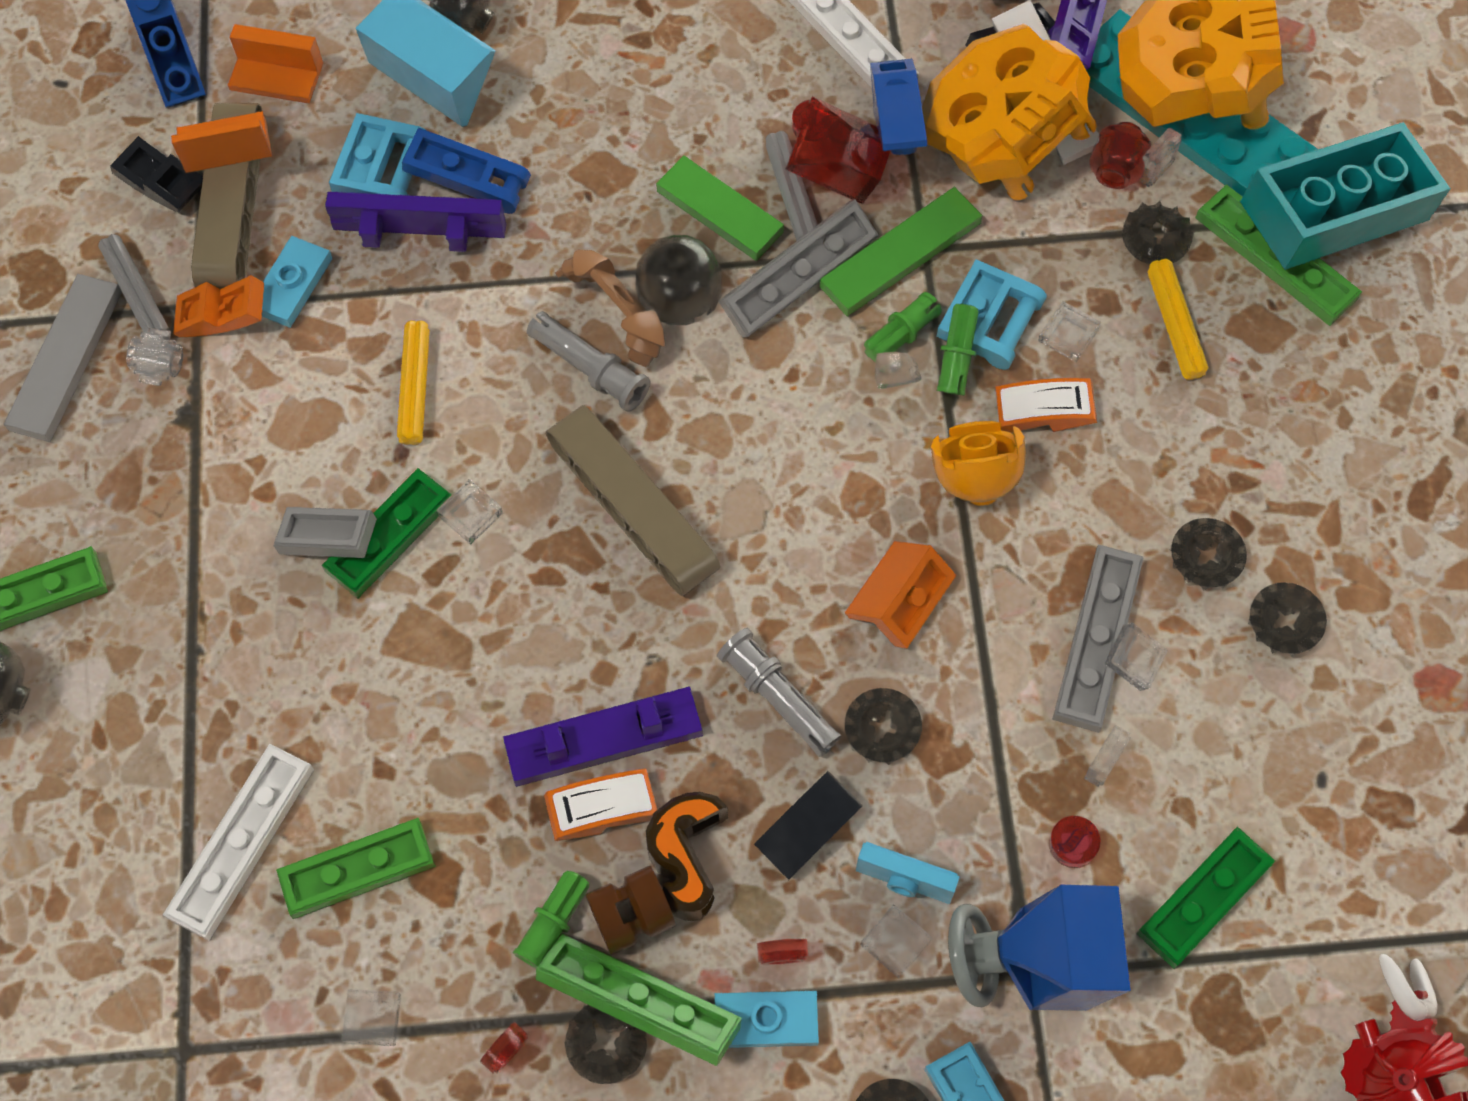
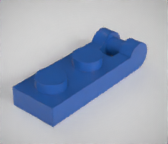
[402,128,531,214]

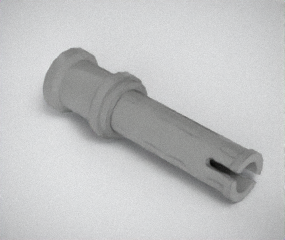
[527,311,651,411]
[717,628,842,757]

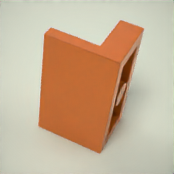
[228,24,323,104]
[171,111,272,173]
[845,541,957,649]

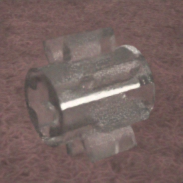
[126,327,183,386]

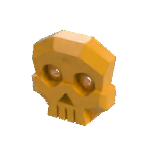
[1117,0,1284,130]
[922,24,1097,200]

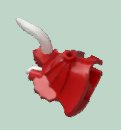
[1340,954,1468,1101]

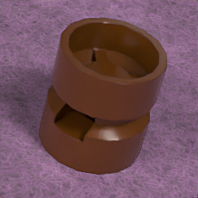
[585,866,676,955]

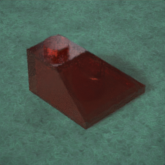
[785,96,891,204]

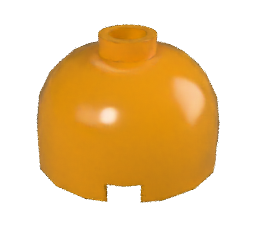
[931,421,1026,506]

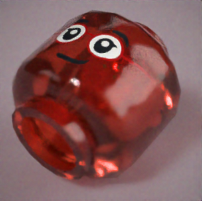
[1089,122,1151,189]

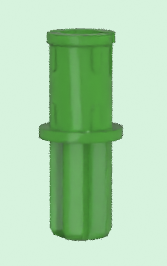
[864,292,942,363]
[936,304,979,396]
[513,871,590,969]

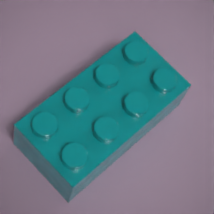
[1240,122,1451,270]

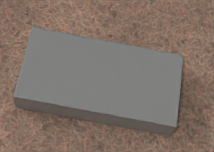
[273,507,377,558]

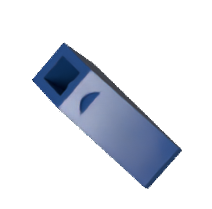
[125,0,206,108]
[870,58,928,155]

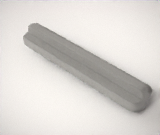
[765,131,817,241]
[98,234,171,345]

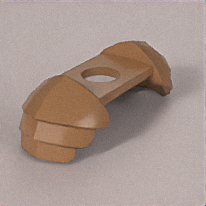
[555,249,666,367]

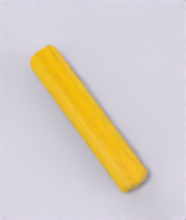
[1147,258,1208,380]
[397,320,430,445]

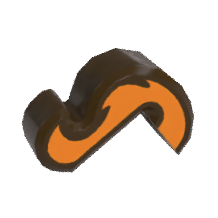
[646,792,728,921]

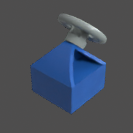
[948,884,1131,1011]

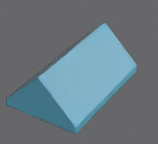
[355,0,496,127]

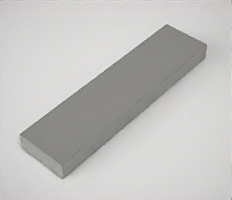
[718,199,879,338]
[4,273,122,442]
[1052,544,1144,733]

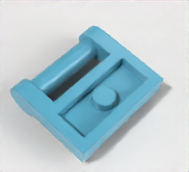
[329,113,426,195]
[937,259,1047,370]

